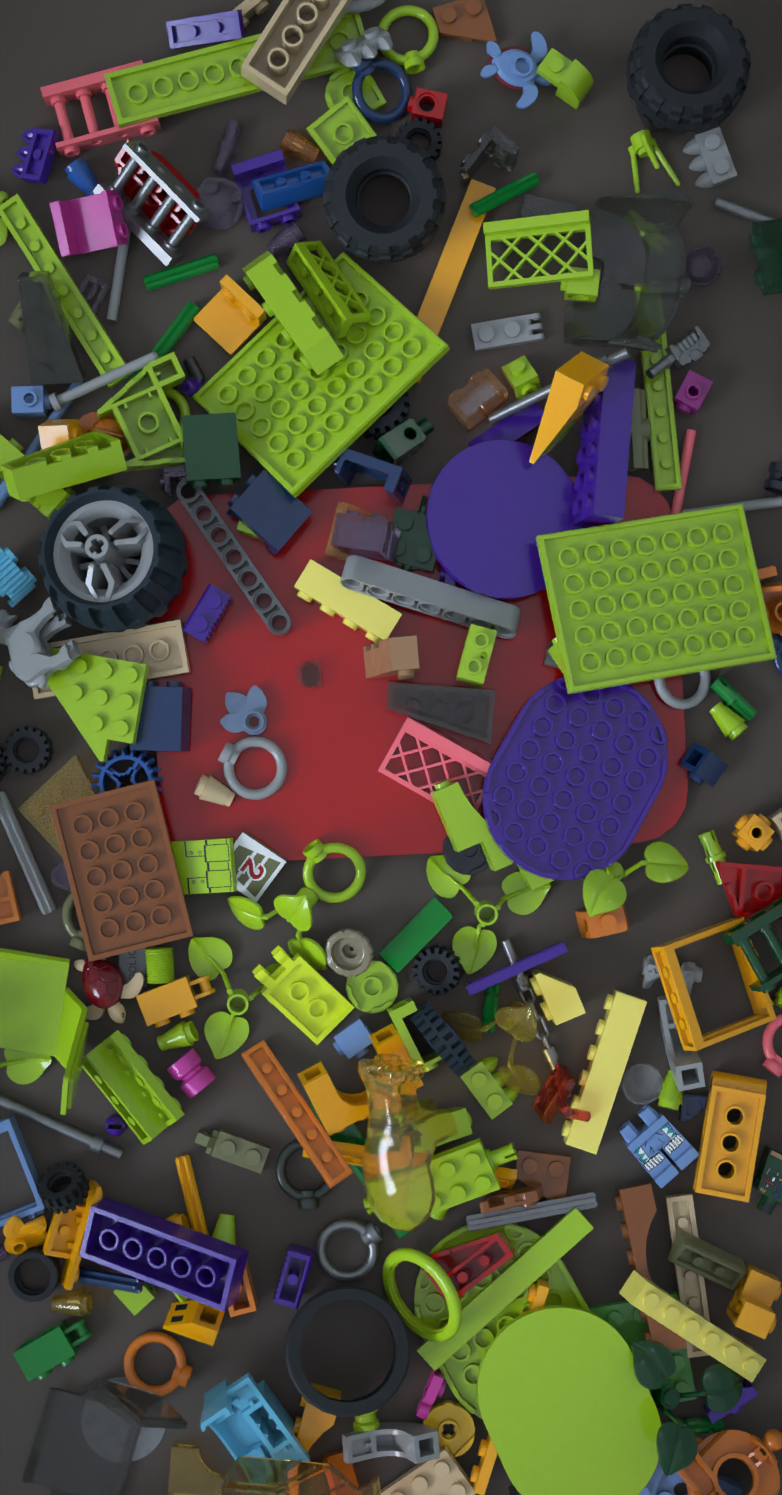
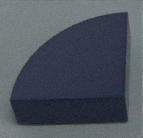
[679,1093,708,1121]

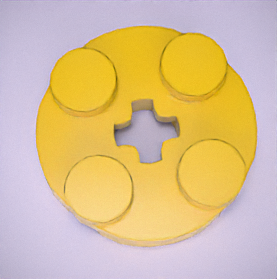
[422,1399,475,1457]

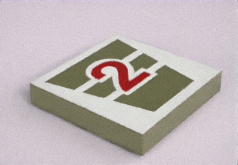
[234,830,287,902]

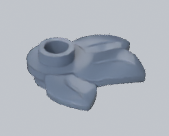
[220,685,267,735]

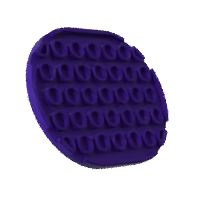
[482,677,668,880]

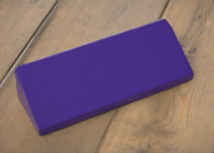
[468,403,544,447]

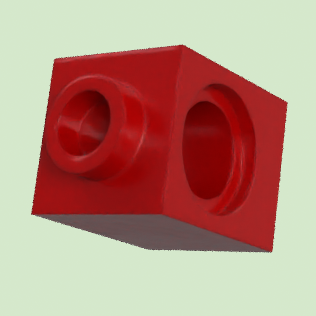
[407,87,448,129]

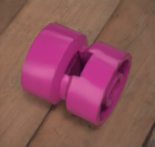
[166,1048,216,1099]

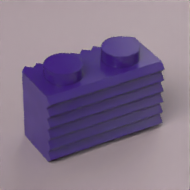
[182,584,233,644]
[273,1243,314,1309]

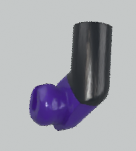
[182,356,205,396]

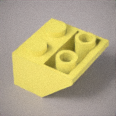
[529,969,586,1025]

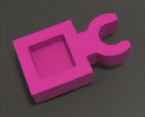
[416,1369,446,1420]

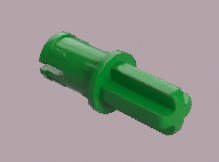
[710,675,757,722]

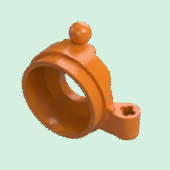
[677,1429,782,1495]

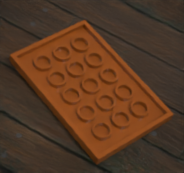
[49,779,194,962]

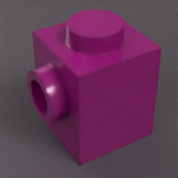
[673,370,713,415]

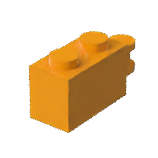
[136,974,216,1028]

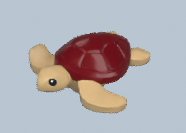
[74,958,145,1023]

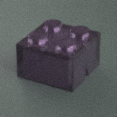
[331,510,401,563]

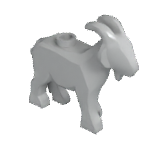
[0,597,81,689]

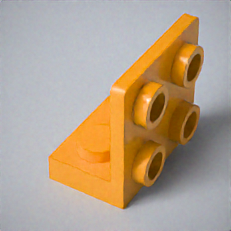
[194,274,267,355]

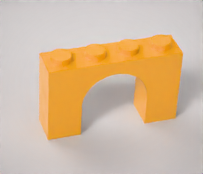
[297,1024,423,1136]

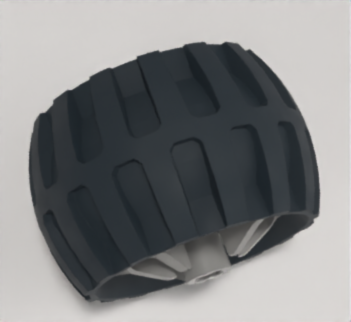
[38,485,188,632]

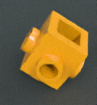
[732,814,775,852]

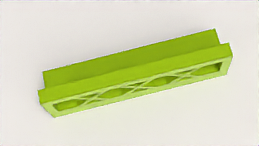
[286,240,372,338]

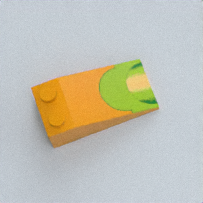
[529,351,609,464]

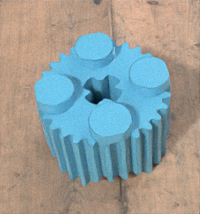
[0,546,37,608]

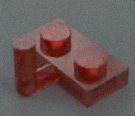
[532,1064,591,1124]

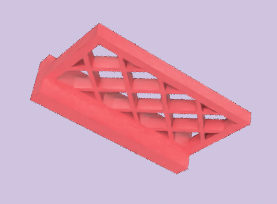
[378,714,492,811]

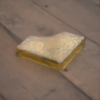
[168,1444,223,1495]

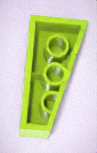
[1,430,128,502]

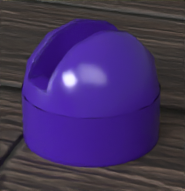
[105,1113,127,1136]

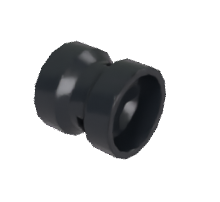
[763,461,782,495]

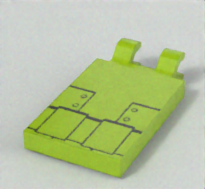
[171,837,237,894]

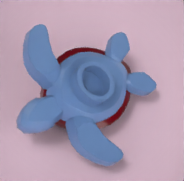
[480,31,553,109]

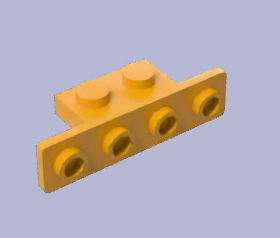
[42,1179,103,1290]

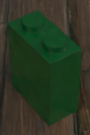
[180,412,241,488]

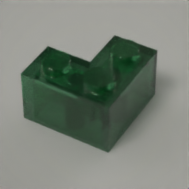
[748,218,782,296]

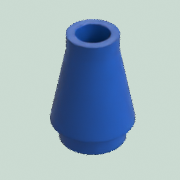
[65,158,98,196]

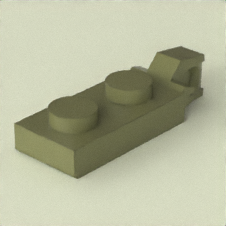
[195,1129,271,1174]

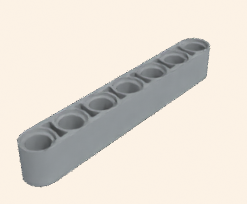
[340,555,521,639]

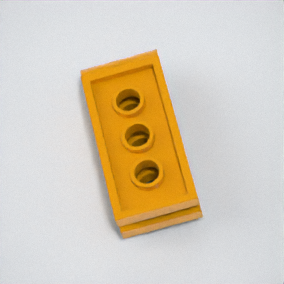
[693,1070,767,1203]

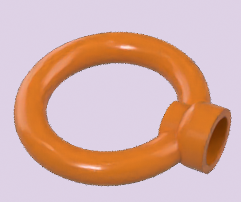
[123,1331,194,1397]

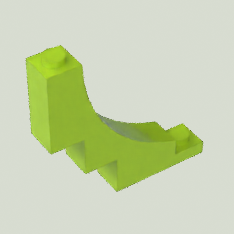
[430,779,554,890]

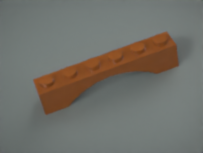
[614,1182,687,1351]

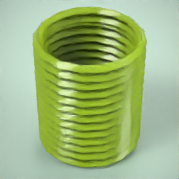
[145,947,175,984]

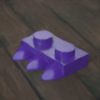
[12,128,61,184]

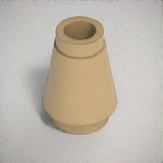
[194,775,235,807]

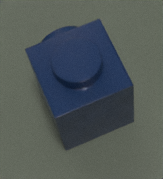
[679,742,728,787]

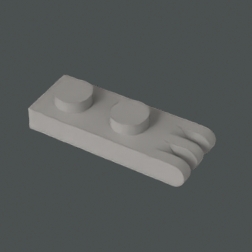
[470,313,545,352]

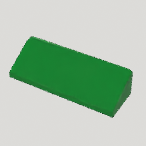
[379,897,454,973]

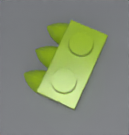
[460,1057,520,1120]

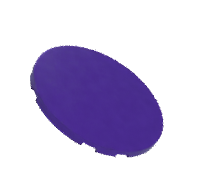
[425,440,582,599]

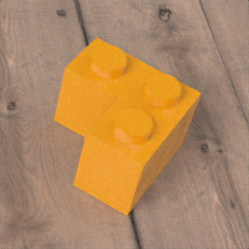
[726,1263,782,1339]

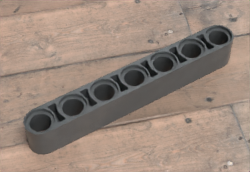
[176,480,292,637]

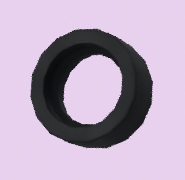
[8,1247,61,1302]

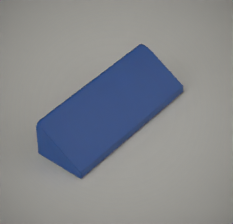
[252,160,330,211]

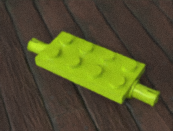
[363,1138,518,1226]

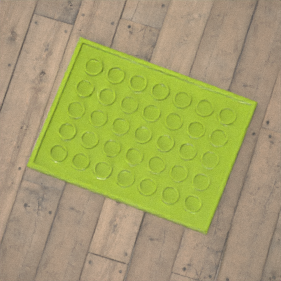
[192,252,450,498]
[536,503,777,694]

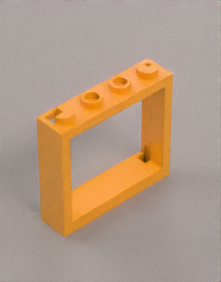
[651,917,777,1051]

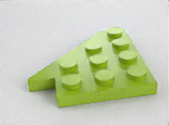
[47,648,149,762]

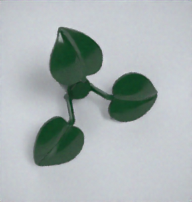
[631,1341,743,1475]

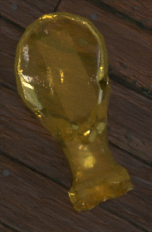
[358,1054,458,1231]

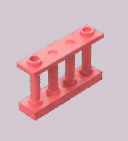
[40,60,162,157]

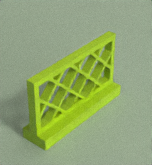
[483,210,594,290]

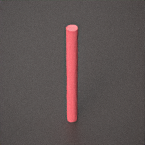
[671,429,697,514]

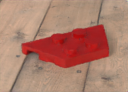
[716,861,782,920]

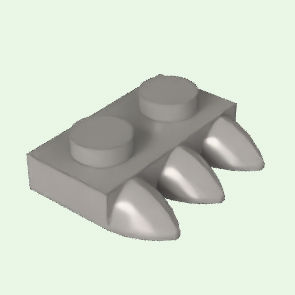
[334,27,393,67]
[682,126,738,188]

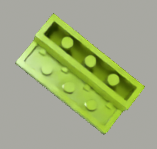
[82,1030,185,1145]

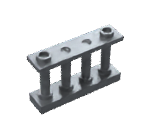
[93,140,213,266]

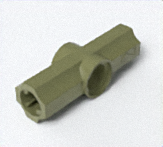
[628,388,650,472]

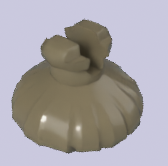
[324,928,373,977]

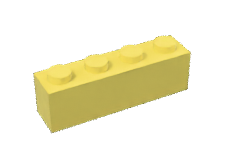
[294,559,402,644]

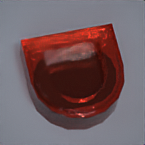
[296,660,324,688]

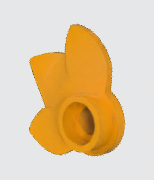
[3,1215,48,1254]

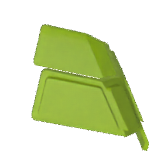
[0,948,89,1115]

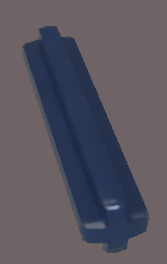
[78,1267,145,1294]

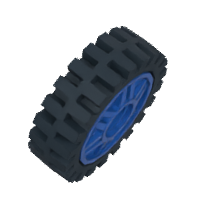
[408,1001,477,1078]

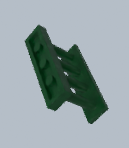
[721,897,782,993]

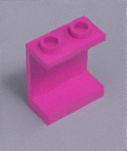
[50,190,129,257]

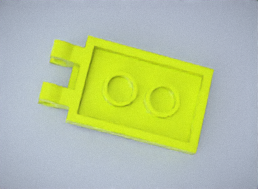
[252,945,355,1045]

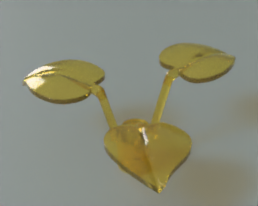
[442,1001,541,1095]

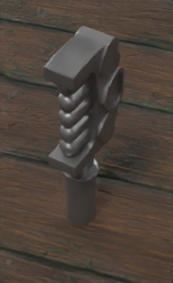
[646,326,710,379]

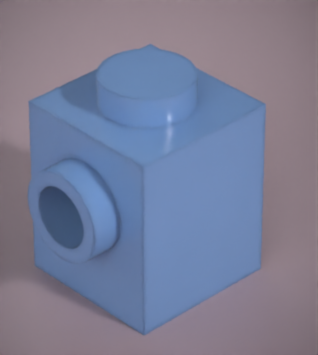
[11,386,52,418]
[333,1016,372,1059]

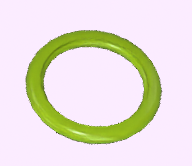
[382,1248,462,1342]

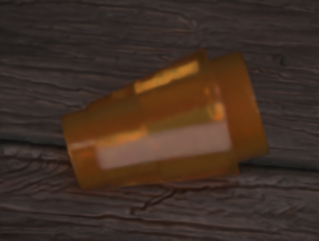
[279,129,320,163]

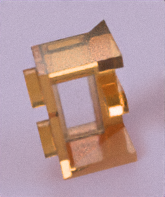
[447,368,508,433]

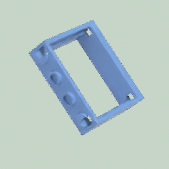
[0,1115,46,1227]

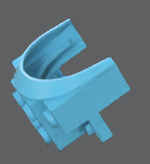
[200,1372,310,1495]

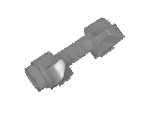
[641,955,703,995]

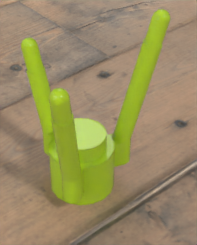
[628,129,681,194]

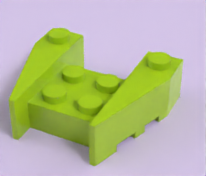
[97,352,185,472]

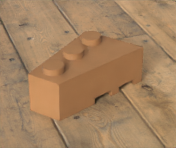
[363,635,420,680]

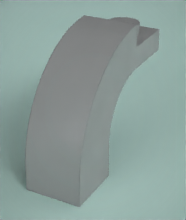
[657,995,706,1091]
[342,1422,440,1464]

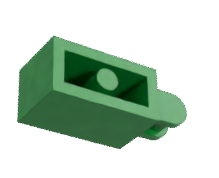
[13,1317,93,1381]

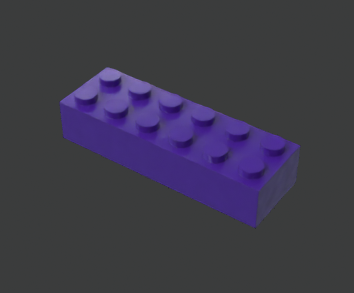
[572,360,636,527]
[79,1197,249,1311]

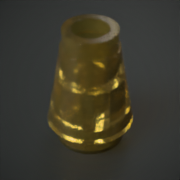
[51,1289,93,1317]

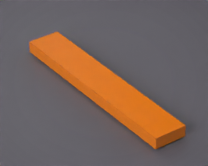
[241,1040,353,1189]

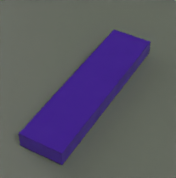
[466,941,568,996]

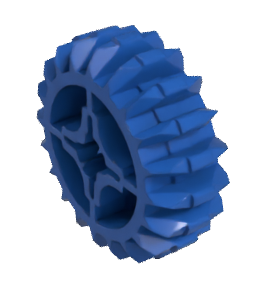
[91,746,163,794]

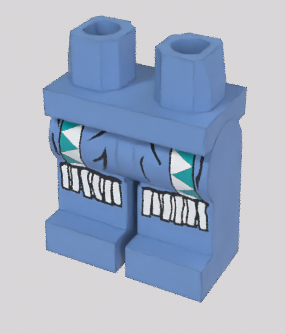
[618,1104,700,1188]

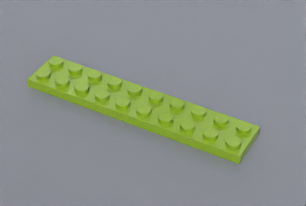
[104,13,373,129]

